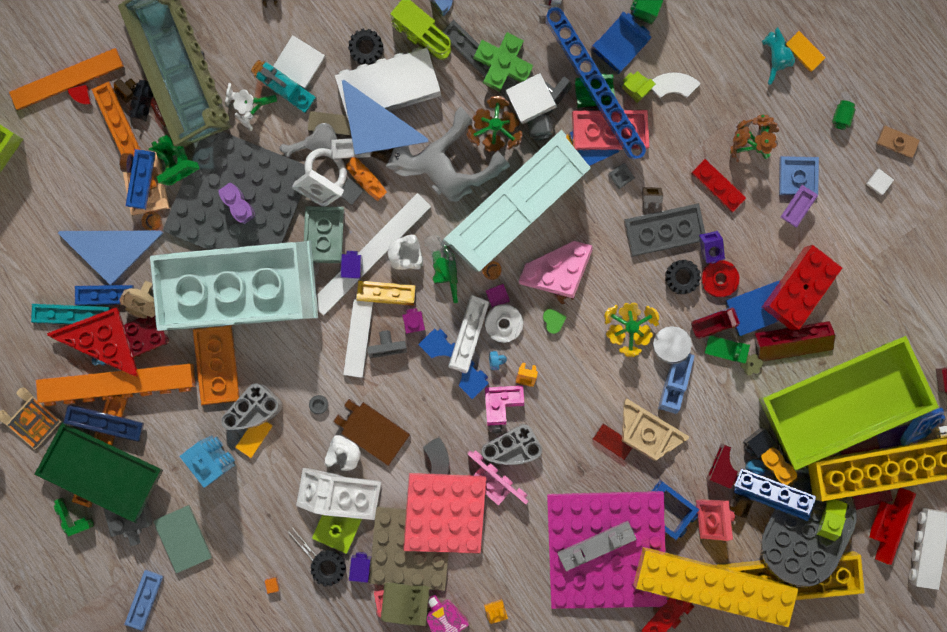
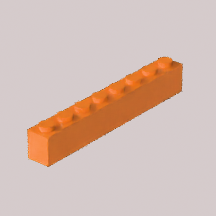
[36,364,196,406]

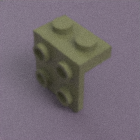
[381,582,429,626]

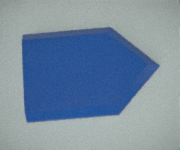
[900,408,946,446]

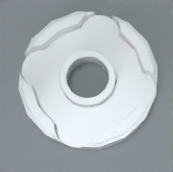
[485,304,523,343]

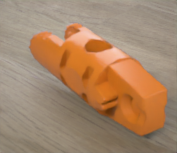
[346,157,387,201]

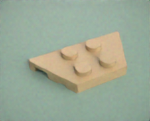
[622,399,689,461]

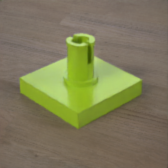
[312,515,362,554]

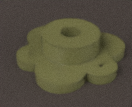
[740,354,763,375]

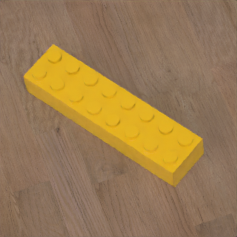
[808,437,947,501]
[633,547,798,627]
[711,551,865,609]

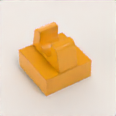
[515,363,538,387]
[484,599,508,624]

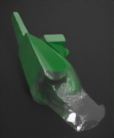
[424,235,458,303]

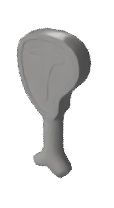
[279,123,337,158]

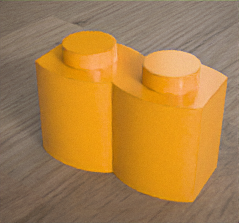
[761,447,797,487]

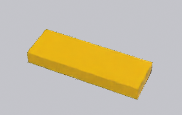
[356,281,415,306]

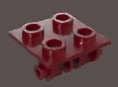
[124,314,170,358]

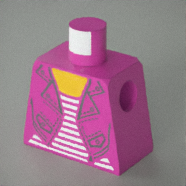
[426,595,469,632]

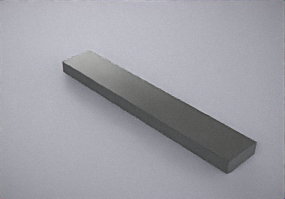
[442,19,519,105]

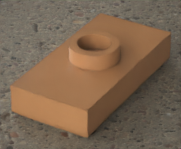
[876,126,920,158]

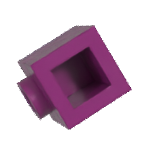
[402,308,425,334]

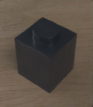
[743,427,777,458]

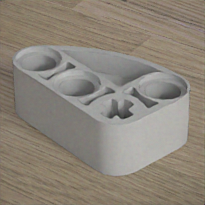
[221,384,282,430]
[481,424,542,465]

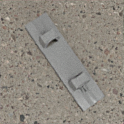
[558,521,637,571]

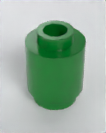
[832,100,856,130]

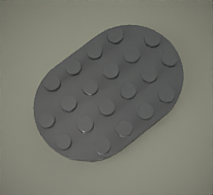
[761,476,857,587]

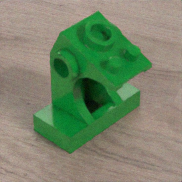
[149,135,200,186]

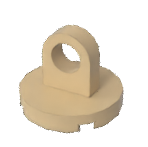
[119,281,155,318]

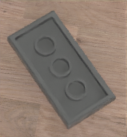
[624,203,705,257]

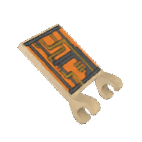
[0,387,61,450]

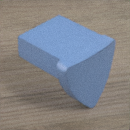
[431,0,453,16]

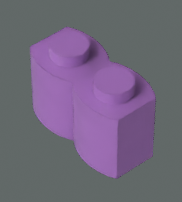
[219,183,255,224]

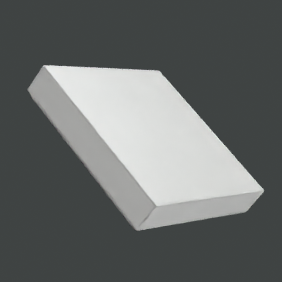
[273,35,326,89]
[506,73,557,124]

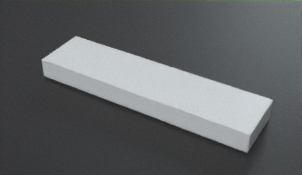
[448,295,489,373]
[343,299,373,377]

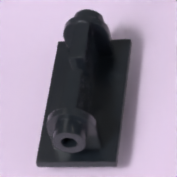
[128,79,154,122]

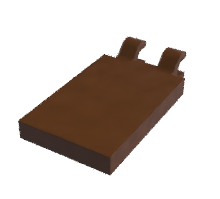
[333,399,410,466]

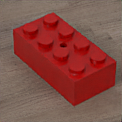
[761,245,843,330]

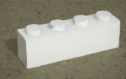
[909,508,947,590]

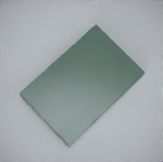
[304,206,344,263]
[153,505,212,573]

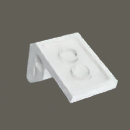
[296,468,381,520]

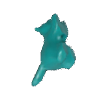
[761,27,795,85]

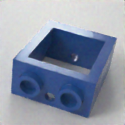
[652,480,699,540]

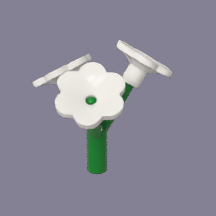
[225,83,277,131]

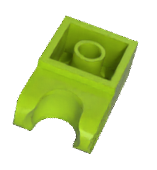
[390,0,451,60]

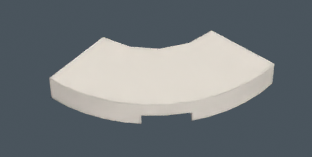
[652,73,701,98]

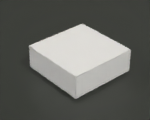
[866,168,894,195]

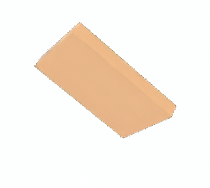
[123,152,170,216]

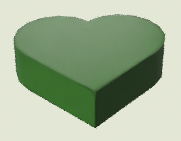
[543,309,567,334]

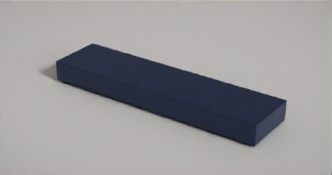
[63,404,144,442]

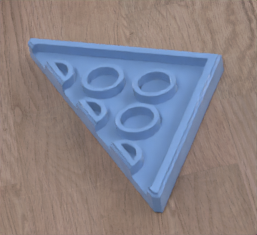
[342,80,429,155]
[58,231,163,285]

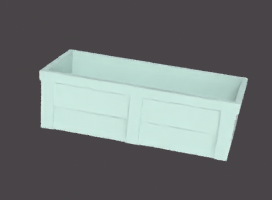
[443,130,591,272]
[150,241,318,331]

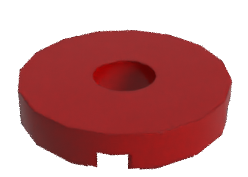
[701,260,740,298]

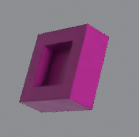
[485,284,510,308]

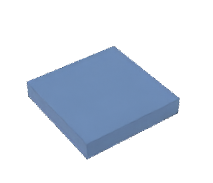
[779,156,819,195]

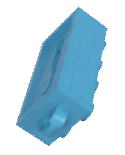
[179,435,235,488]

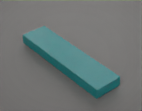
[31,303,110,324]

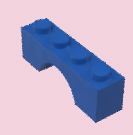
[418,328,489,399]

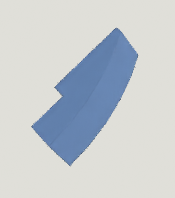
[658,354,695,414]

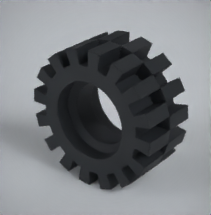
[348,28,384,65]
[665,260,701,294]
[310,550,346,587]

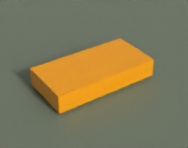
[785,31,826,72]
[235,422,273,458]

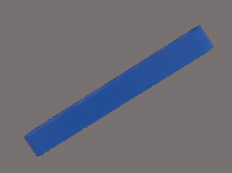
[545,7,646,160]

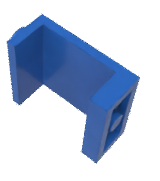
[591,11,652,75]

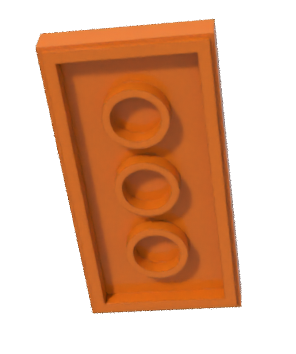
[193,325,240,405]

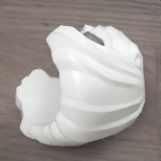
[388,235,423,270]
[324,435,361,471]

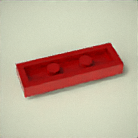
[691,159,746,212]

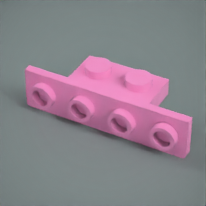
[467,450,529,505]

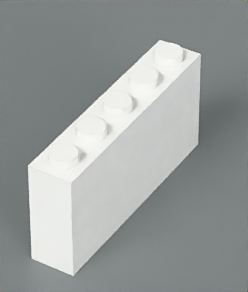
[335,47,441,120]

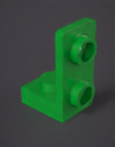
[705,336,750,364]
[54,497,95,537]

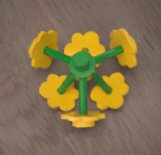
[604,302,659,357]

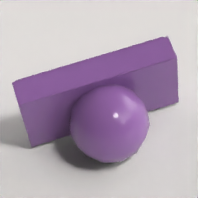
[780,185,818,228]

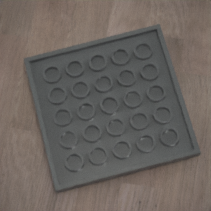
[162,128,313,250]

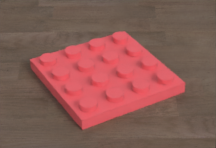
[403,473,486,553]

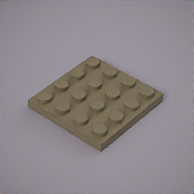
[369,506,449,591]

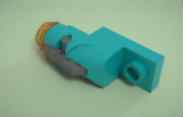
[251,60,316,114]

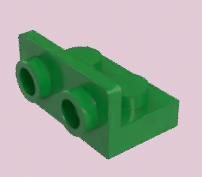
[574,74,615,108]

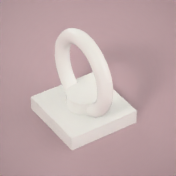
[292,148,347,207]

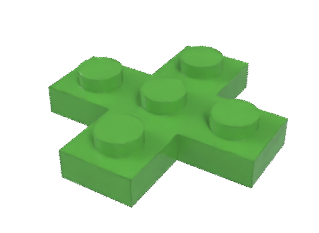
[473,32,533,92]

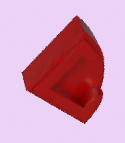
[67,85,92,105]

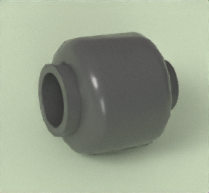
[528,113,553,141]

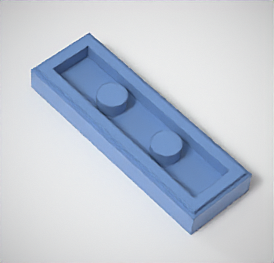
[124,570,164,631]

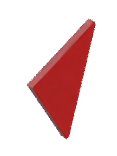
[47,307,139,377]

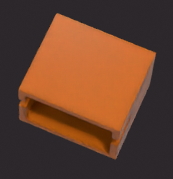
[265,577,280,594]

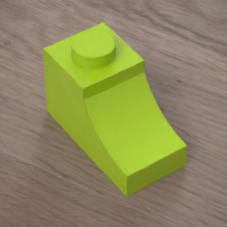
[622,71,656,103]
[817,499,848,541]

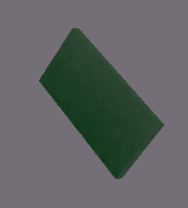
[34,423,163,523]

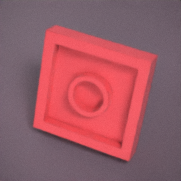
[696,499,735,541]

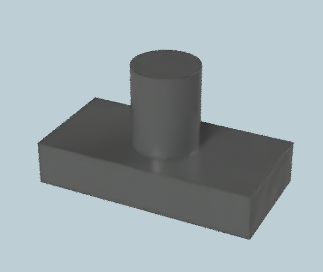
[545,77,572,115]
[367,331,408,359]

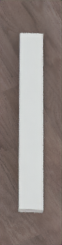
[316,193,431,316]

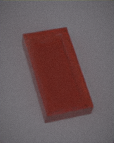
[592,423,632,460]

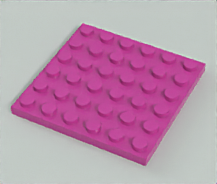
[547,491,667,609]

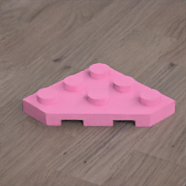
[519,241,593,298]

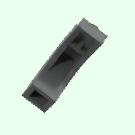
[406,436,449,495]

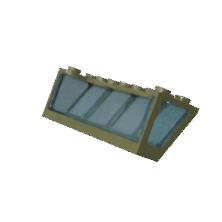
[118,0,231,147]

